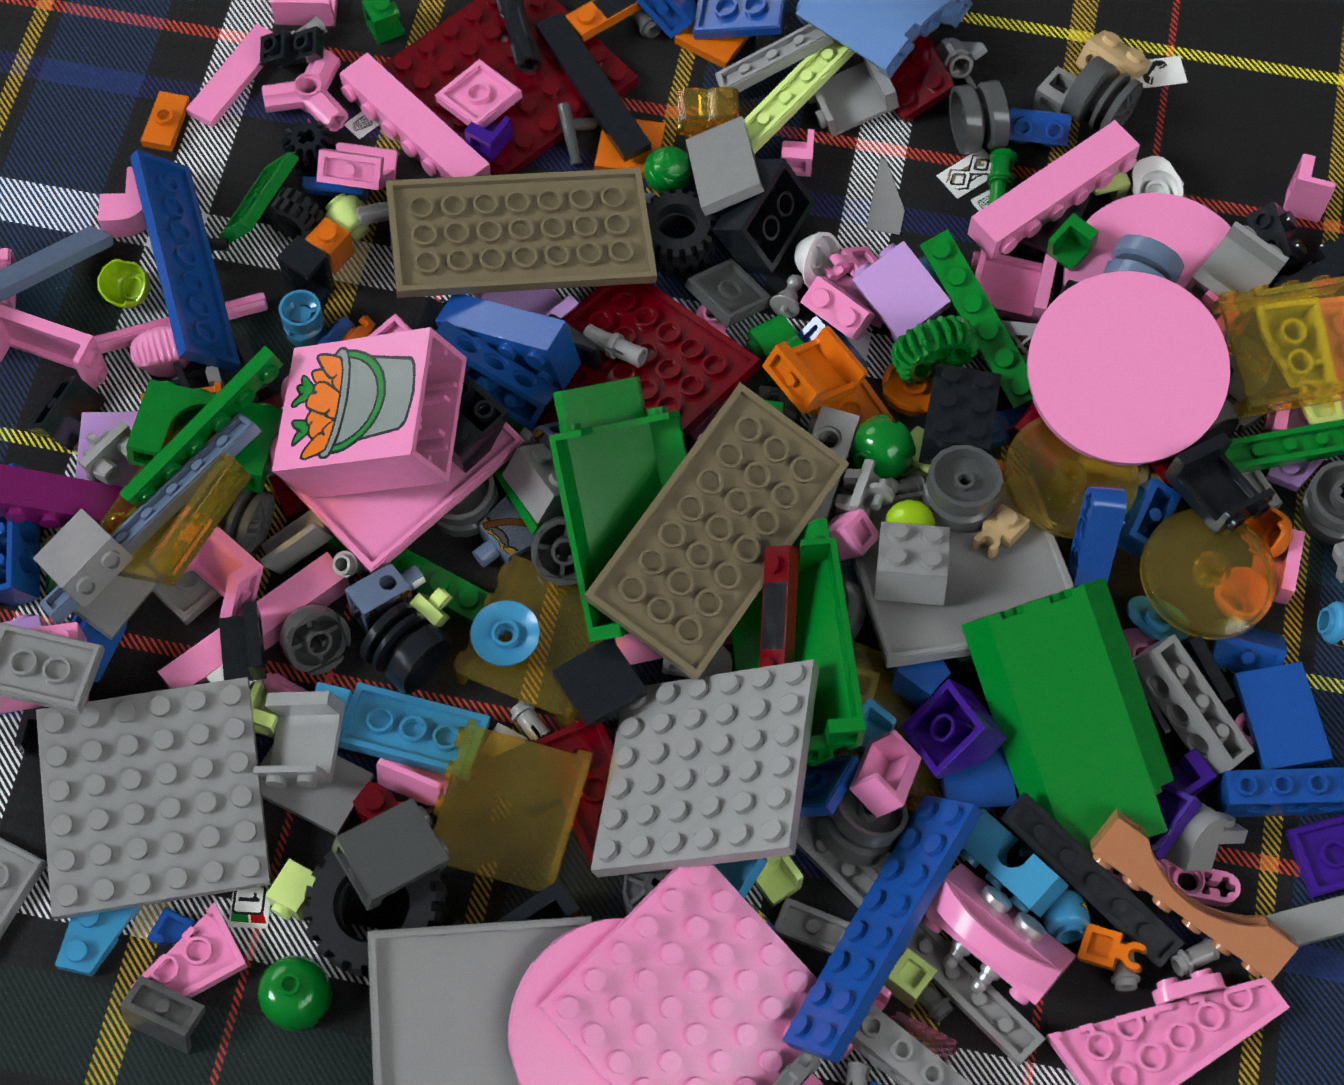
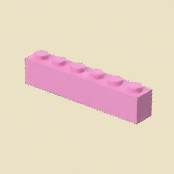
[339,53,491,178]
[968,120,1140,260]

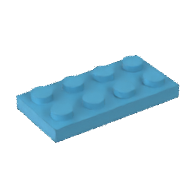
[338,682,490,781]

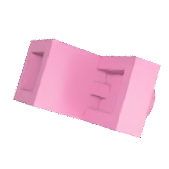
[98,167,147,237]

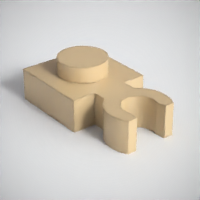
[973,503,1030,559]

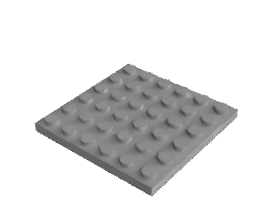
[590,659,819,878]
[36,677,272,920]

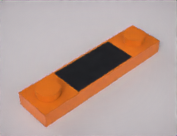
[565,0,642,42]

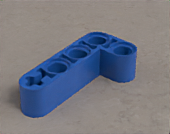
[1067,487,1127,601]

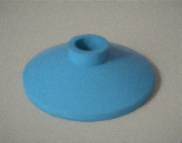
[1127,596,1191,643]
[470,600,540,667]

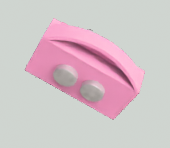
[922,863,1076,1005]

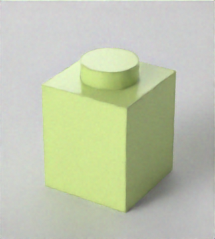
[266,859,316,922]

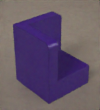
[464,116,513,162]
[1167,748,1217,797]

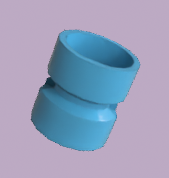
[278,289,327,347]

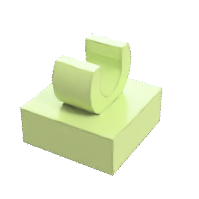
[410,587,453,627]

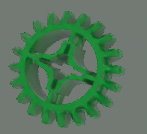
[890,315,979,384]

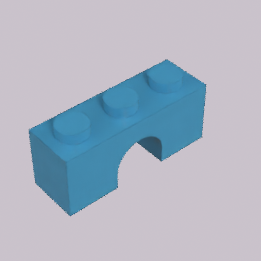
[959,808,1069,917]

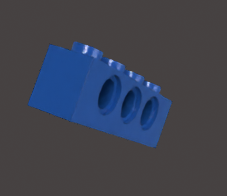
[436,320,559,431]
[0,463,41,607]
[1216,767,1344,817]

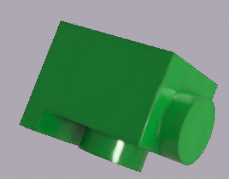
[361,0,405,45]

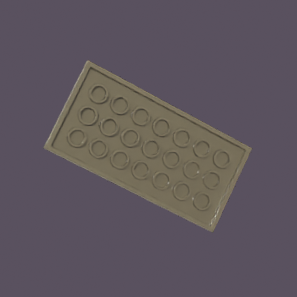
[386,168,657,298]
[582,382,849,680]

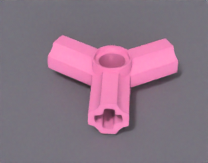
[262,49,348,132]

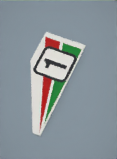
[228,886,271,929]

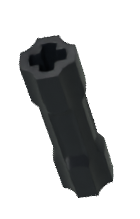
[495,0,542,74]

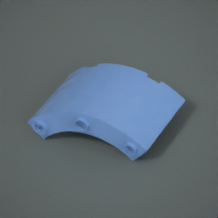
[795,0,973,79]

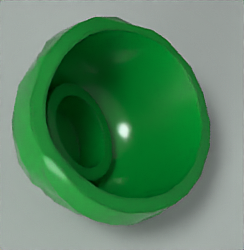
[644,146,693,194]

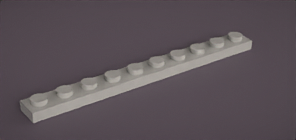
[796,816,1046,1067]

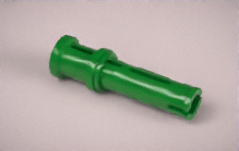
[987,148,1018,205]

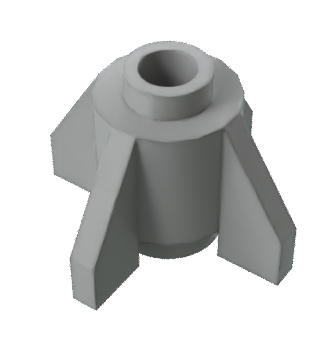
[936,38,988,89]

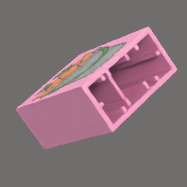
[270,327,467,498]

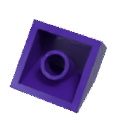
[900,679,1008,779]

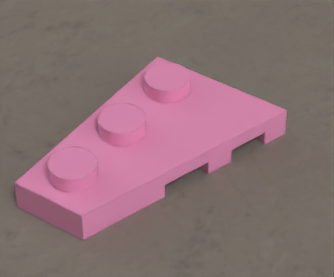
[131,902,248,999]

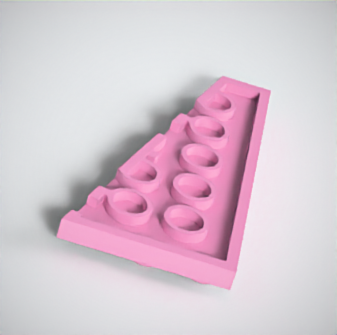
[1045,977,1290,1085]

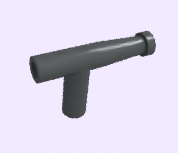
[557,102,597,166]

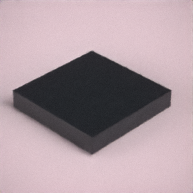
[551,638,648,730]

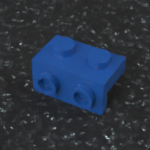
[1009,108,1072,147]

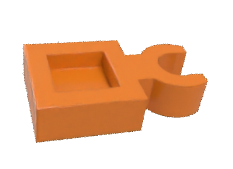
[1077,923,1147,973]

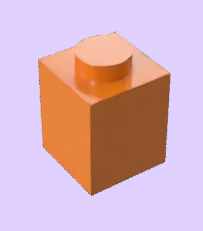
[305,217,355,274]

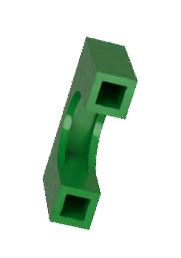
[126,379,283,494]

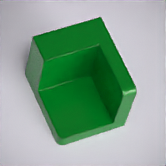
[1047,213,1099,271]

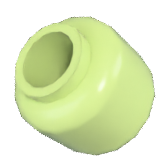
[325,193,370,241]

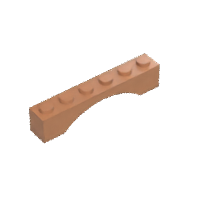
[1090,808,1299,982]

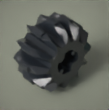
[281,118,335,173]

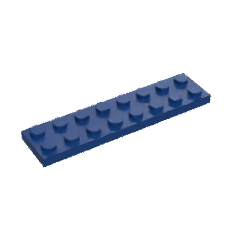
[130,150,241,372]
[782,795,983,1064]

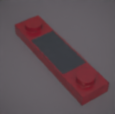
[759,545,799,668]

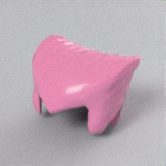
[130,325,190,377]

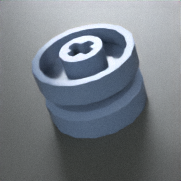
[1102,234,1184,283]

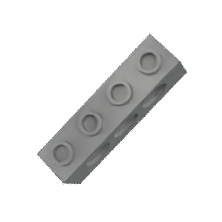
[807,405,860,524]
[1133,634,1254,775]
[851,1005,972,1085]

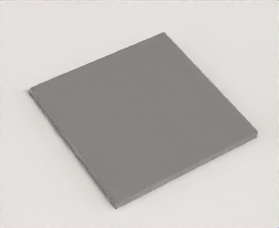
[836,476,1074,668]
[367,916,592,1085]

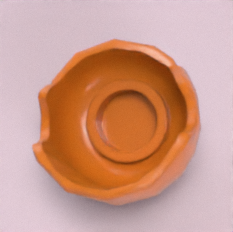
[1240,506,1293,560]

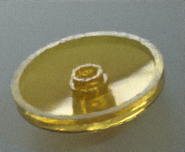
[1003,417,1139,539]
[1140,509,1277,640]

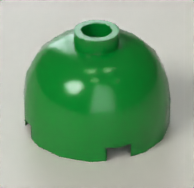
[849,414,916,479]
[258,955,333,1032]

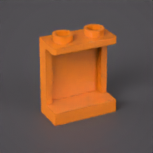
[762,326,868,415]

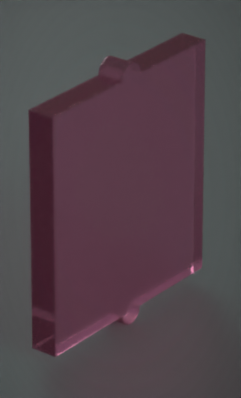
[891,1011,957,1060]

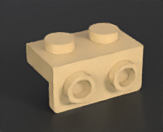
[1076,30,1152,82]

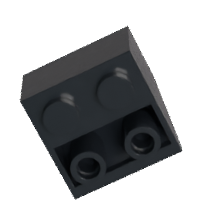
[452,373,510,473]

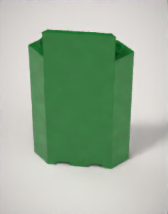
[548,377,688,642]
[731,518,866,767]
[961,577,1174,855]

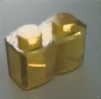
[677,87,739,138]

